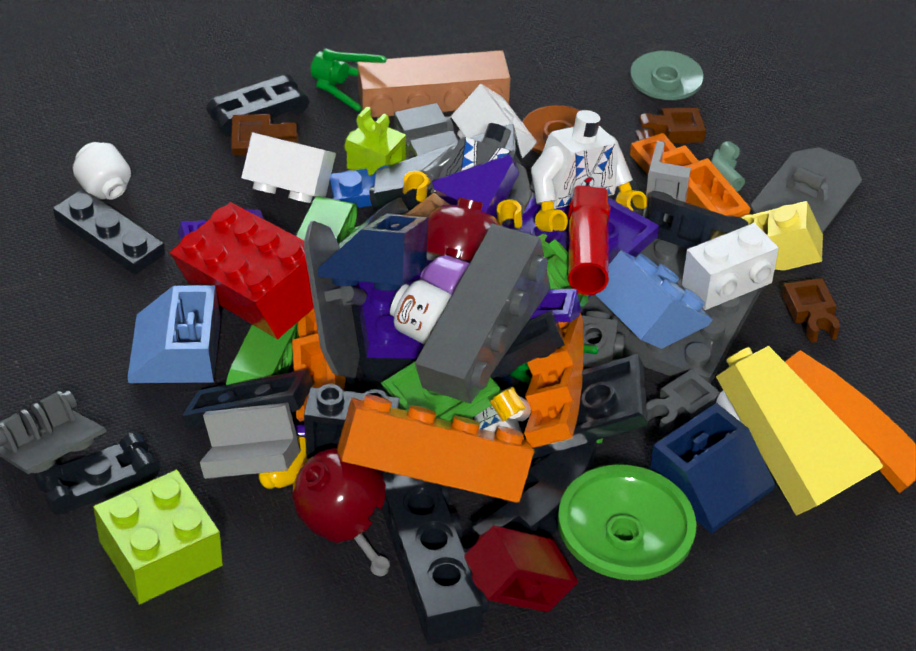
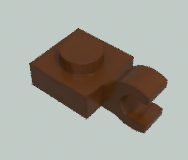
[636,108,706,144]
[231,114,299,156]

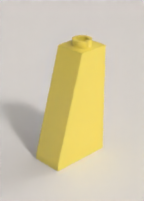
[716,346,883,516]

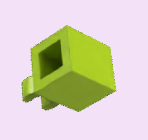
[345,107,406,176]

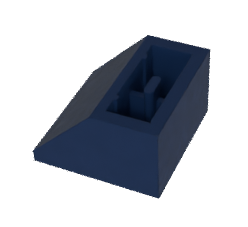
[318,214,428,291]
[650,403,775,534]

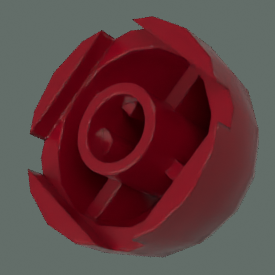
[427,197,500,261]
[292,448,386,543]

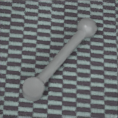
[354,533,390,576]

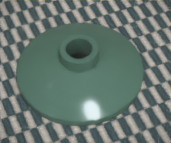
[630,51,704,100]

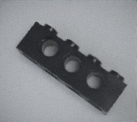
[381,472,489,645]

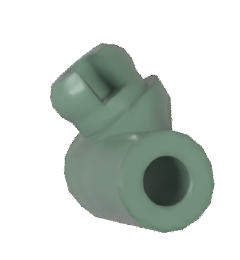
[711,141,745,192]

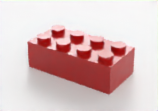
[169,202,314,340]

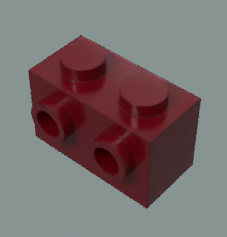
[463,525,578,612]

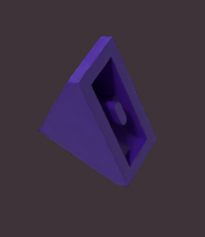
[432,154,520,218]

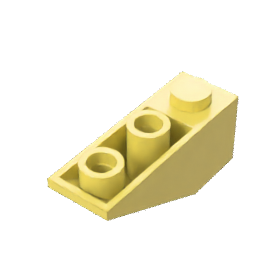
[712,201,823,270]

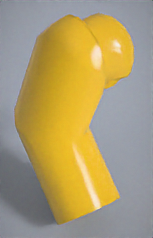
[259,436,307,489]

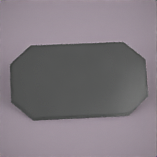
[751,147,862,233]
[304,221,367,379]

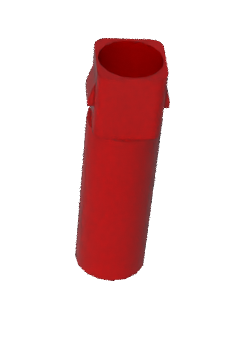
[568,185,611,295]

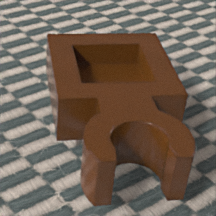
[782,278,840,343]

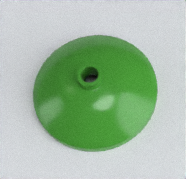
[558,465,696,580]

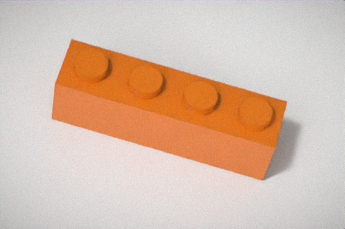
[337,395,534,503]

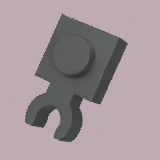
[646,369,720,435]

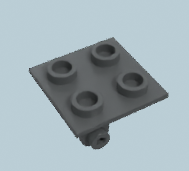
[0,390,107,474]

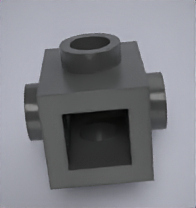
[582,311,625,369]

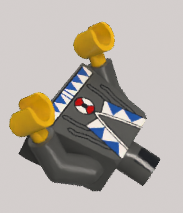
[403,123,532,228]

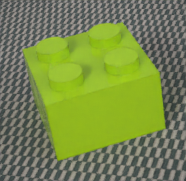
[93,470,223,604]

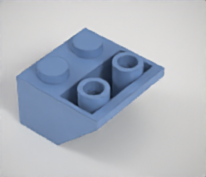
[595,250,713,349]
[128,285,221,383]

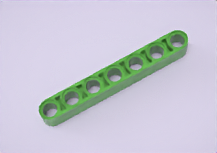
[226,196,357,385]

